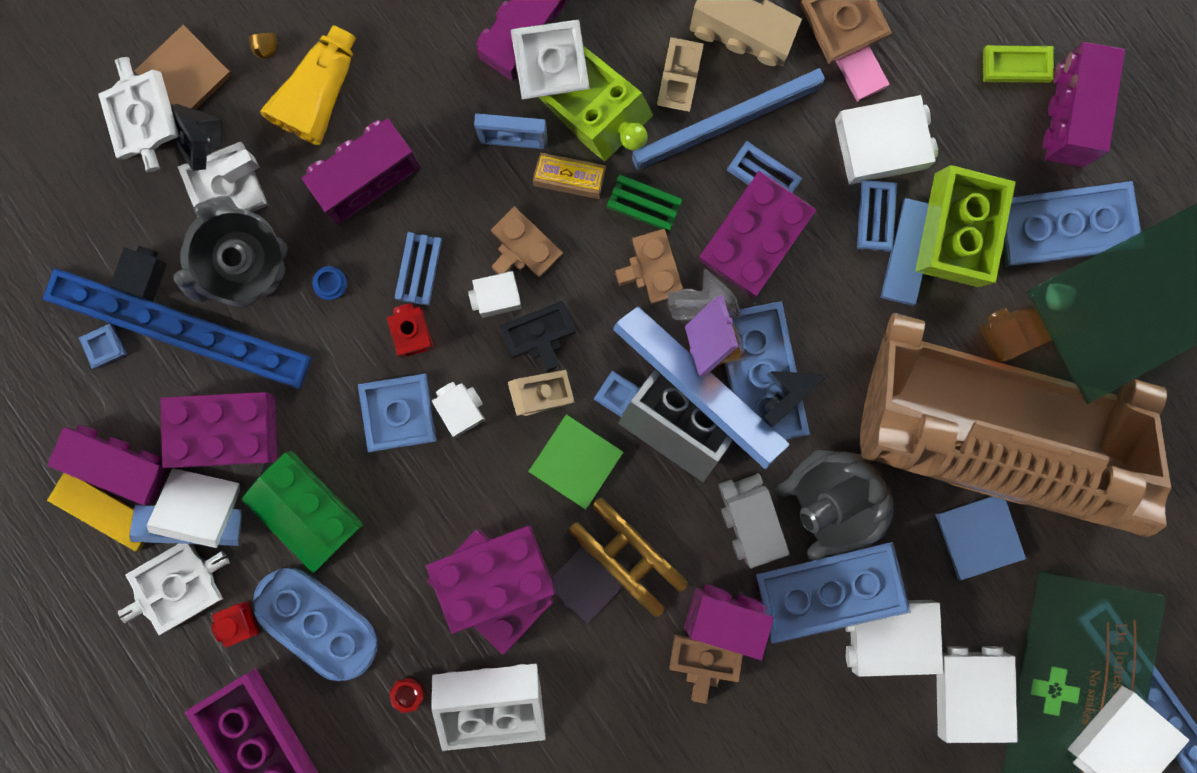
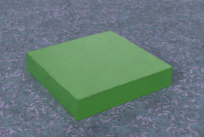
[528,414,623,510]

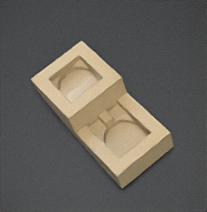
[657,37,704,112]

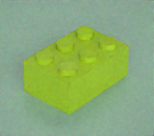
[915,165,1016,287]

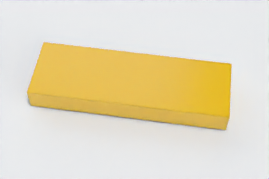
[47,473,145,552]

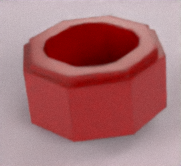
[389,677,425,714]

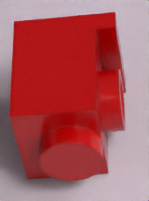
[387,304,434,359]
[211,601,261,648]

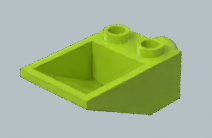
[538,46,653,162]

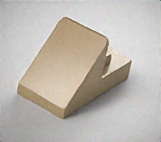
[508,370,575,416]

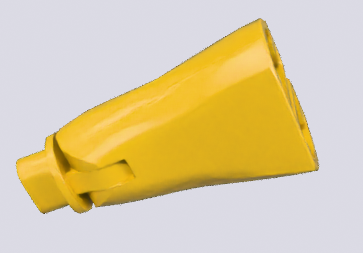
[260,25,356,145]

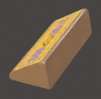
[533,152,606,199]

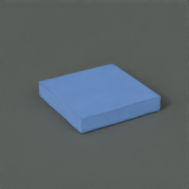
[474,113,548,150]
[358,374,437,452]
[935,496,1026,580]

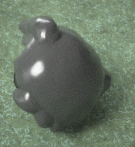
[173,196,288,307]
[775,449,895,561]

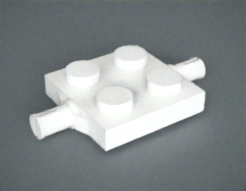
[99,57,179,172]
[118,544,230,635]

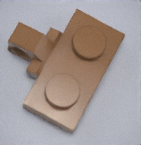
[491,206,563,279]
[615,229,684,305]
[669,635,743,704]

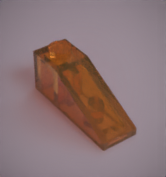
[980,307,1101,363]

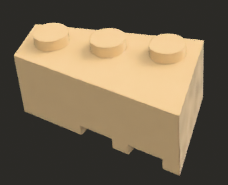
[690,0,802,66]

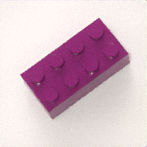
[185,668,318,773]

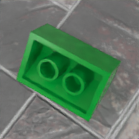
[241,451,364,573]

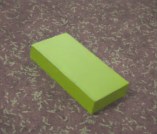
[983,45,1054,83]

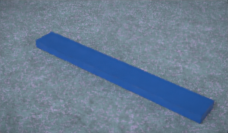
[42,268,312,389]

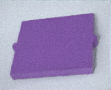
[685,296,738,376]

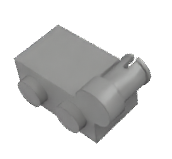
[718,473,790,569]

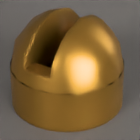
[249,33,278,59]

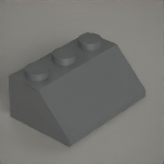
[618,369,733,482]

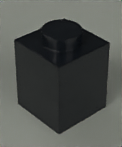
[110,245,167,302]

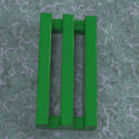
[607,174,682,232]

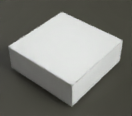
[216,149,260,184]

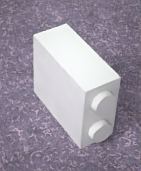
[835,95,938,185]
[845,600,943,676]
[937,646,1017,743]
[1068,686,1189,773]

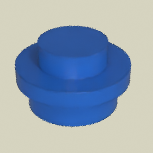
[312,266,347,301]

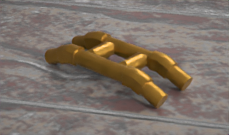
[568,498,689,617]

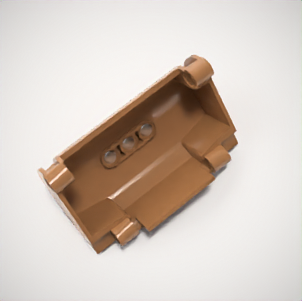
[860,313,1171,537]

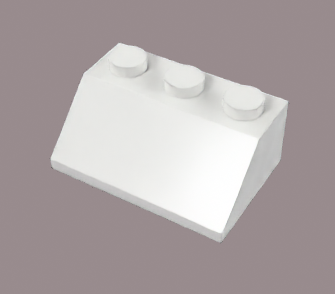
[432,664,546,751]

